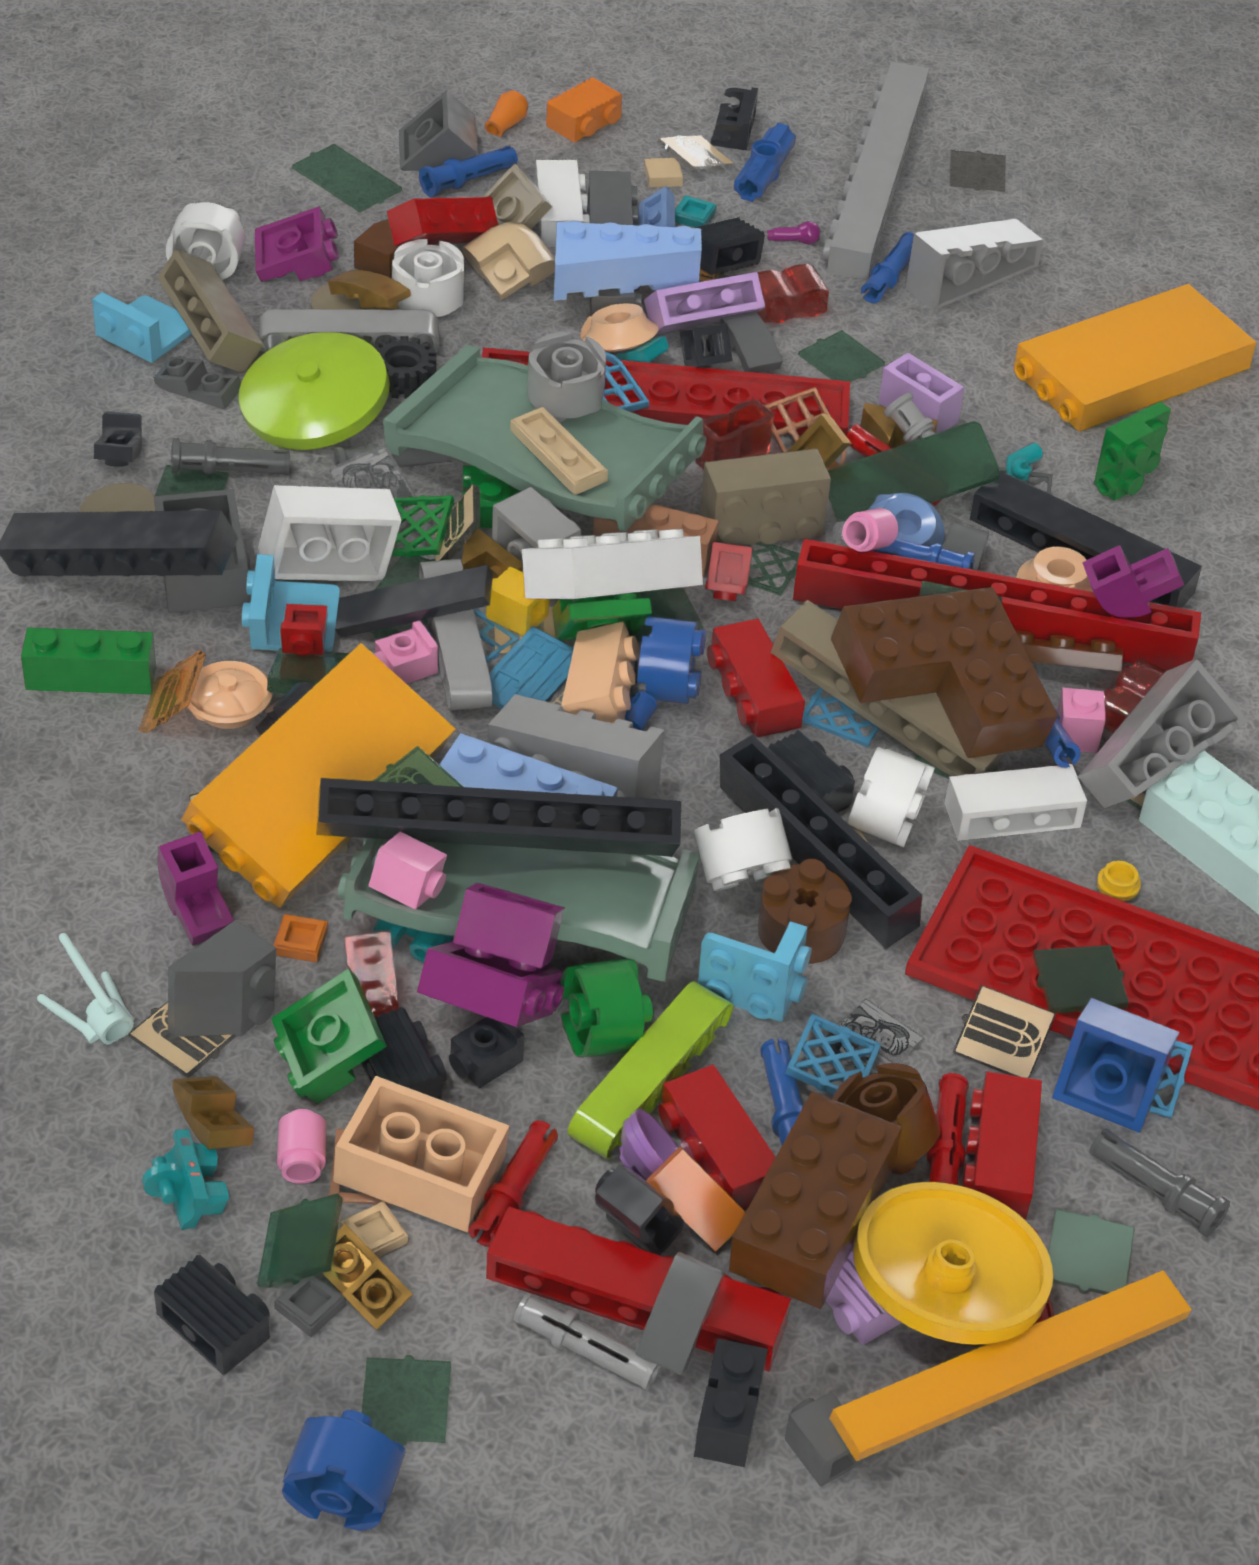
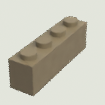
[157,249,264,372]

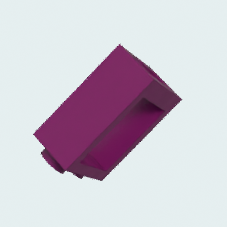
[417,942,564,1027]

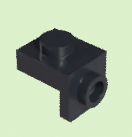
[94,411,142,467]

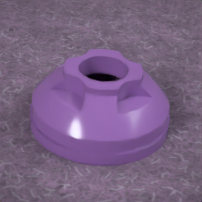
[619,1109,678,1181]

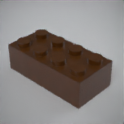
[729,1091,902,1309]

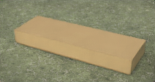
[510,407,608,495]

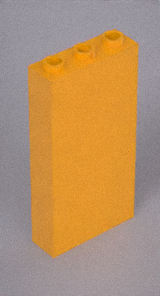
[1013,284,1257,432]
[181,643,456,908]

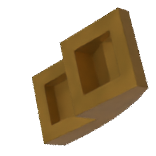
[172,1076,254,1149]

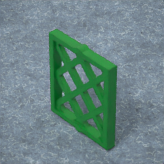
[391,495,455,558]

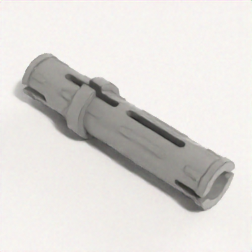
[513,1293,661,1391]

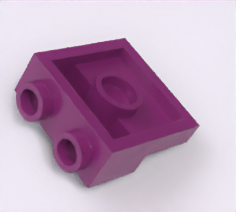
[255,206,339,282]

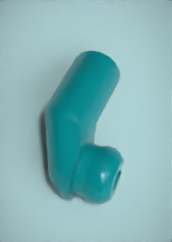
[1005,442,1043,482]

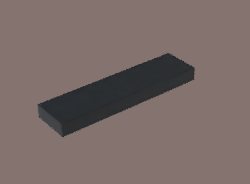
[335,565,493,638]

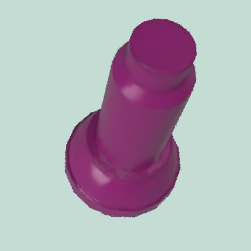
[767,221,821,245]

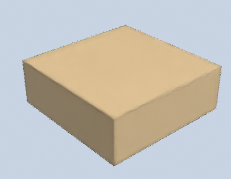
[644,157,683,187]
[341,1201,408,1258]

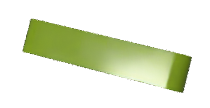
[567,981,734,1160]

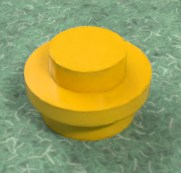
[1097,860,1141,901]

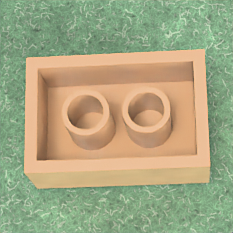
[333,1076,510,1233]

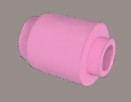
[842,508,898,552]
[277,1109,327,1184]

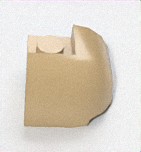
[462,222,555,300]

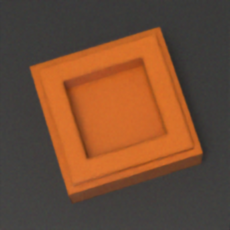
[273,914,328,963]

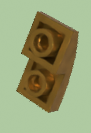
[328,270,411,310]
[309,1224,414,1331]

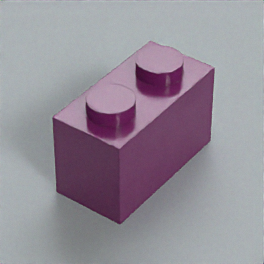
[453,882,565,971]

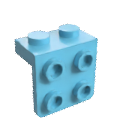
[92,292,192,363]
[242,554,340,654]
[698,921,812,1022]

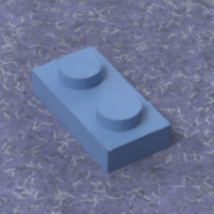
[639,186,675,227]

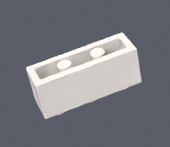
[535,160,589,247]
[944,764,1087,841]

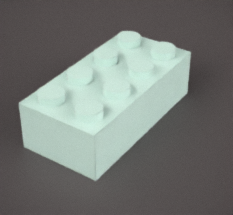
[1139,751,1259,914]

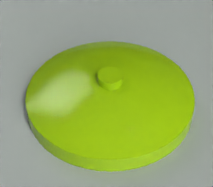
[239,332,390,450]

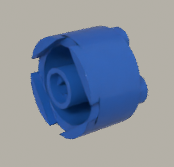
[638,616,706,704]
[282,1410,406,1531]

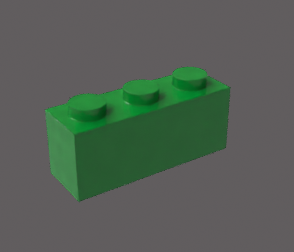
[21,627,156,695]

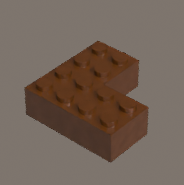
[831,587,1058,758]

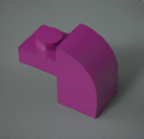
[1082,545,1184,618]
[157,832,234,946]

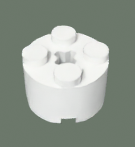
[166,202,245,281]
[392,239,464,317]
[848,747,935,848]
[694,808,792,891]

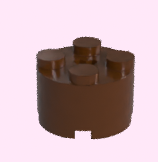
[758,859,852,964]
[833,1063,941,1174]

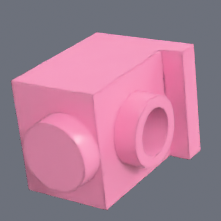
[373,620,438,684]

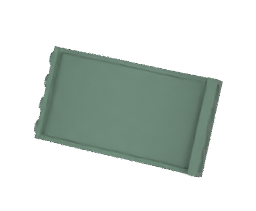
[383,344,706,532]
[338,838,700,982]

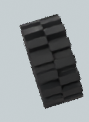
[374,336,437,399]

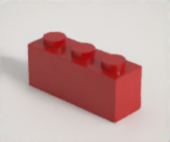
[387,197,498,246]
[707,618,805,738]
[658,1064,776,1209]
[962,1071,1042,1220]

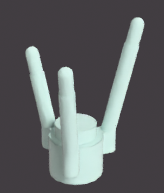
[37,933,134,1045]

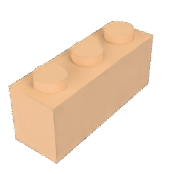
[561,622,640,723]

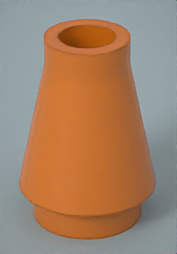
[485,90,528,137]

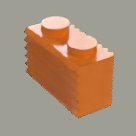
[546,76,622,143]

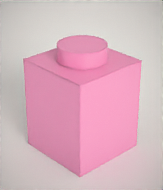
[1057,687,1105,753]
[369,832,447,909]

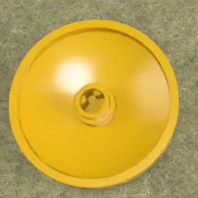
[853,1182,1053,1345]

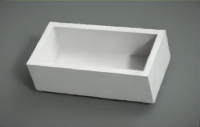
[522,529,703,599]

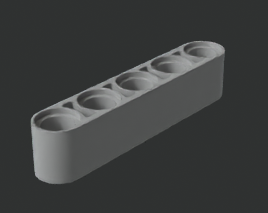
[258,309,439,354]
[419,559,492,711]

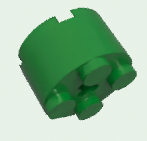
[560,959,653,1058]

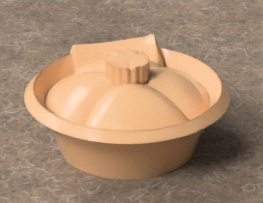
[580,303,659,352]
[1016,547,1093,592]
[180,661,273,729]

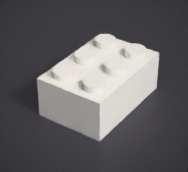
[258,485,402,581]

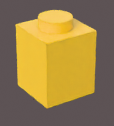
[486,566,550,636]

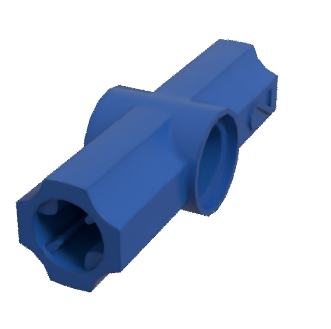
[734,123,796,202]

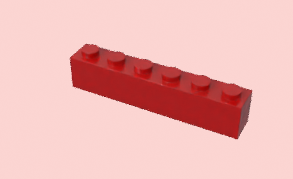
[486,1206,792,1372]

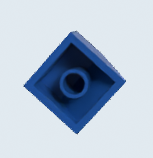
[1052,998,1179,1133]

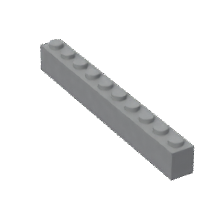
[823,61,929,280]

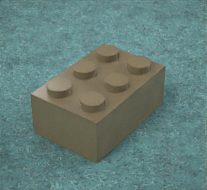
[700,449,831,546]

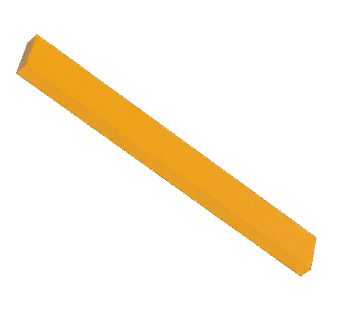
[829,1270,1192,1461]

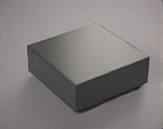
[274,1270,346,1337]

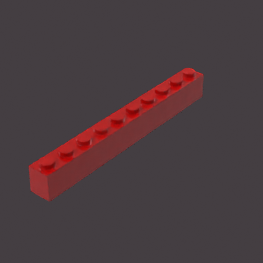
[793,539,1202,670]

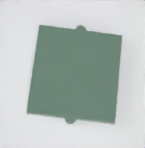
[1048,1209,1135,1295]

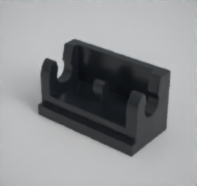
[710,87,758,151]

